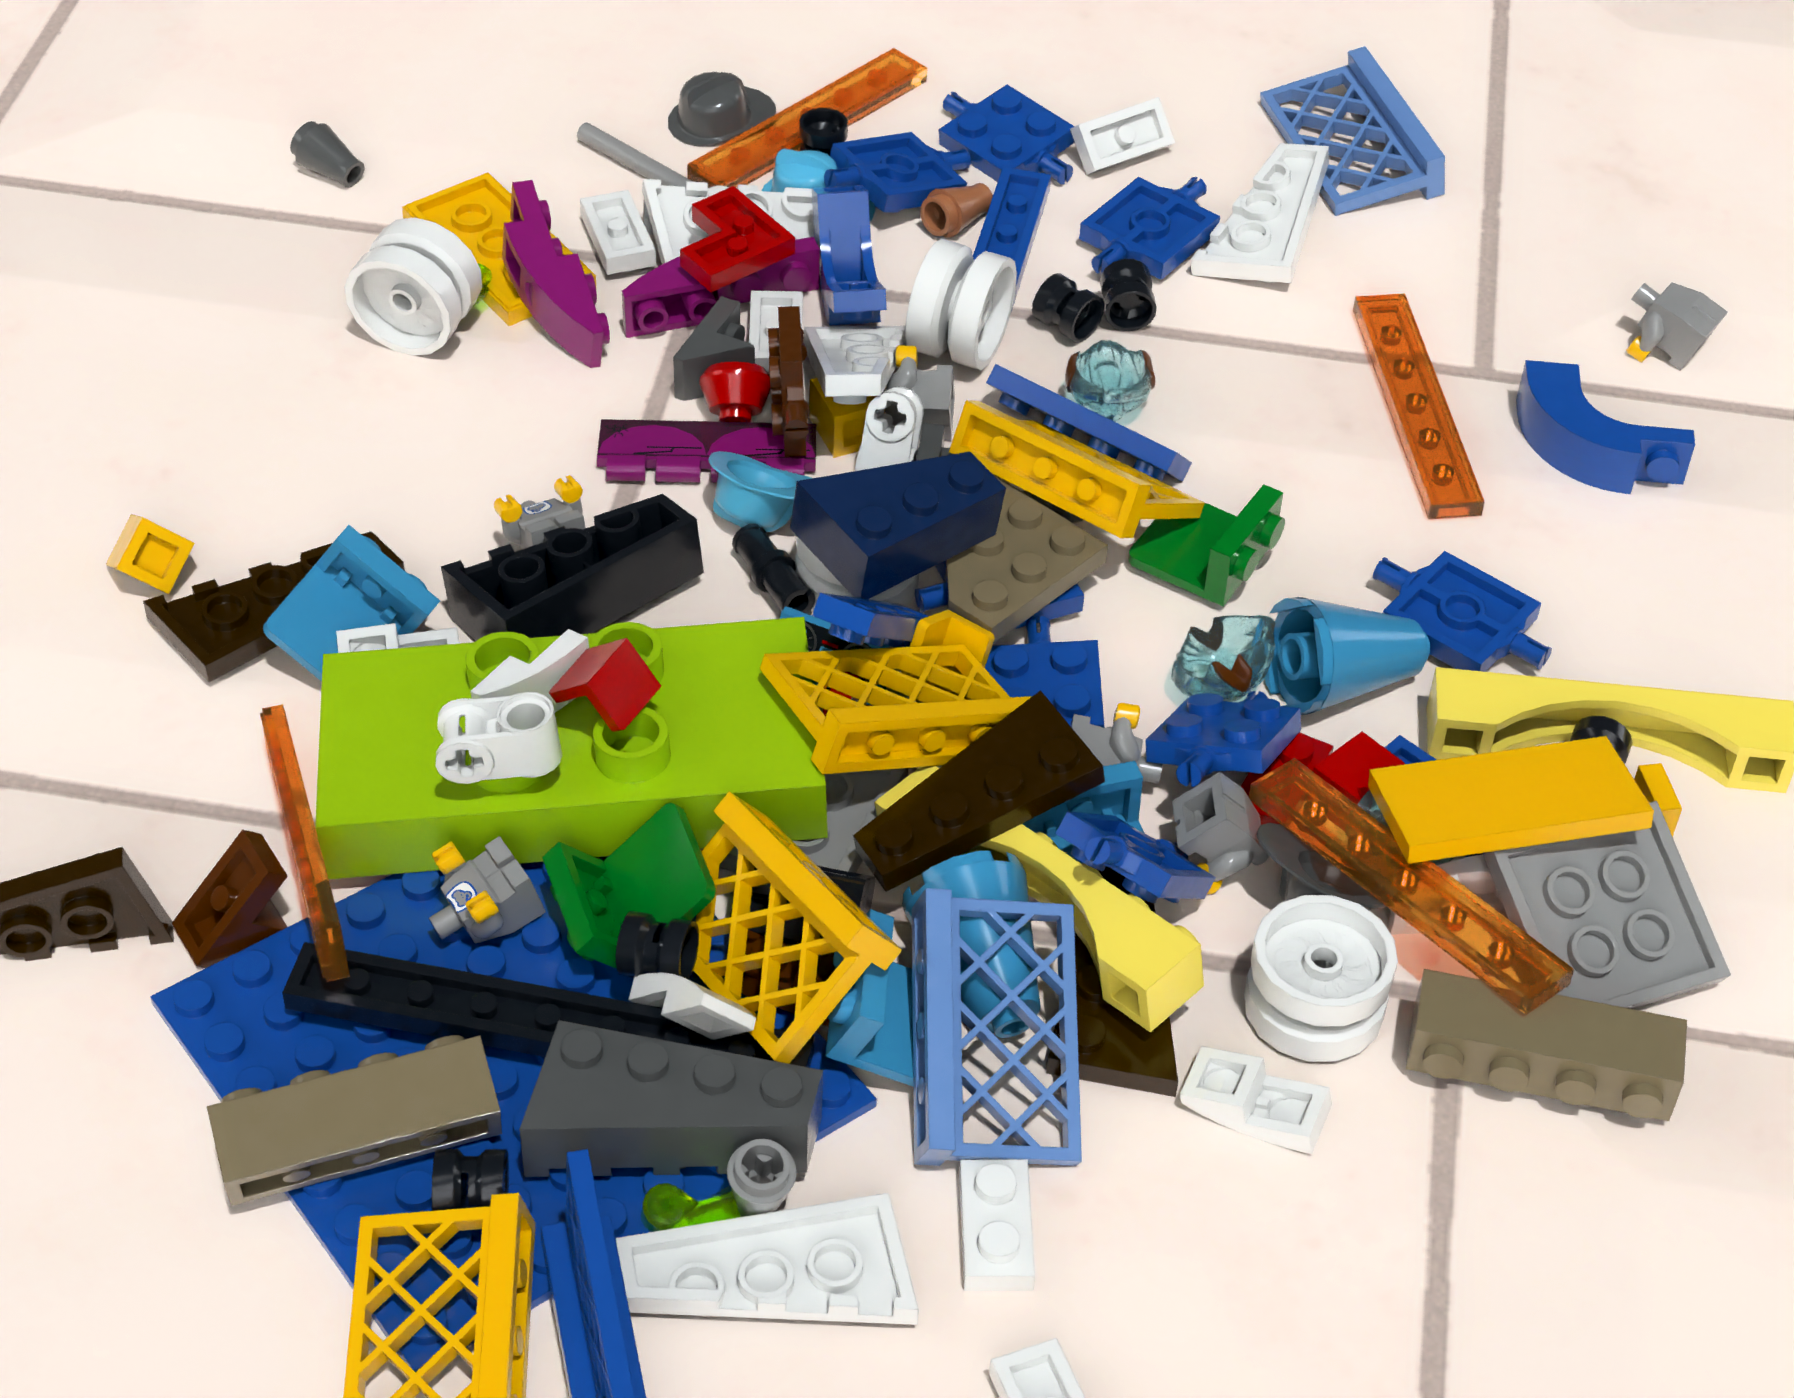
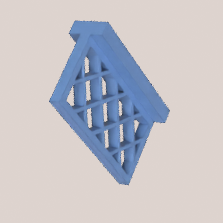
[1260,46,1445,216]
[912,888,1082,1166]

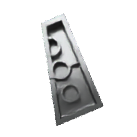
[519,1020,823,1177]

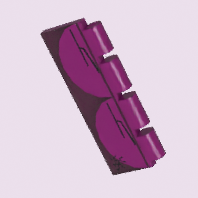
[597,419,816,483]

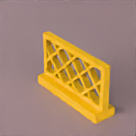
[949,400,1205,538]
[760,644,1031,774]
[693,791,902,1064]
[343,1193,536,1398]

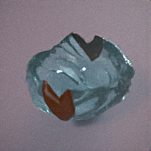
[1065,340,1155,422]
[1171,615,1276,702]

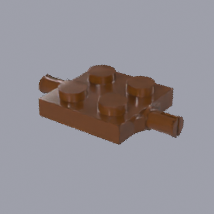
[768,306,810,457]

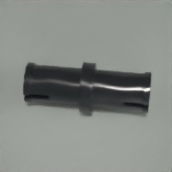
[732,524,815,614]

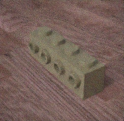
[1406,969,1687,1121]
[206,1035,502,1206]

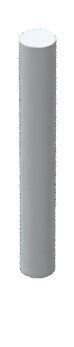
[577,122,693,187]

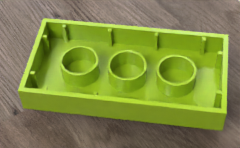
[315,617,828,880]

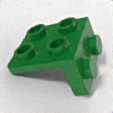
[1128,484,1285,606]
[542,803,716,969]

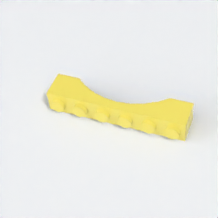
[1426,667,1794,793]
[874,766,1204,1033]

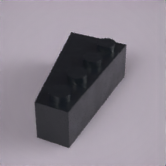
[441,494,704,641]

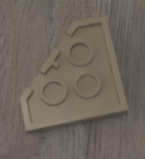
[946,474,1108,644]

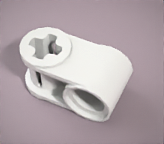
[855,387,924,471]
[435,692,562,784]

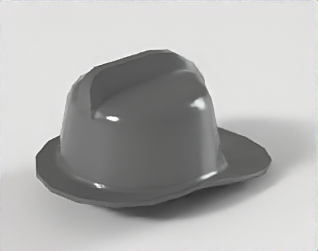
[668,72,776,147]
[1256,823,1395,911]

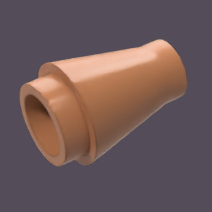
[920,183,993,238]

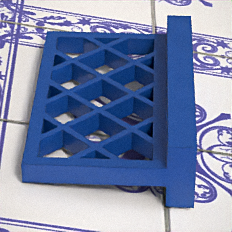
[541,1149,646,1398]

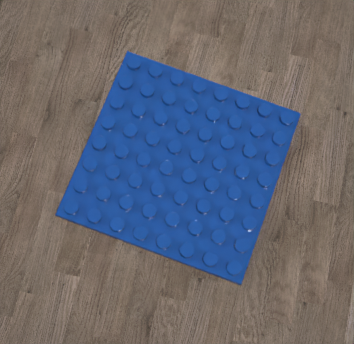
[150,856,877,1372]

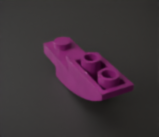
[502,180,610,368]
[622,237,820,338]

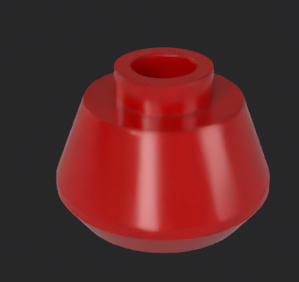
[699,362,771,422]

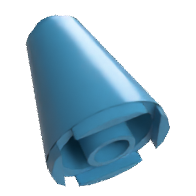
[1261,597,1430,715]
[902,850,1041,1038]

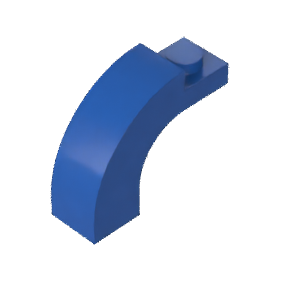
[812,185,887,326]
[1516,360,1695,494]

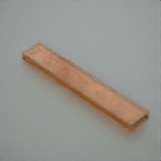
[687,48,927,188]
[1353,293,1485,519]
[260,704,350,982]
[1249,758,1574,1015]

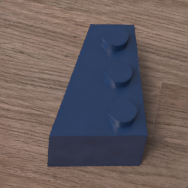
[790,452,1006,599]

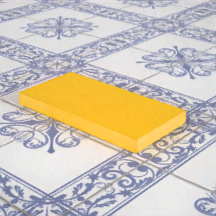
[402,173,597,326]
[1368,736,1654,864]

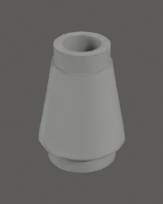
[727,1139,796,1217]

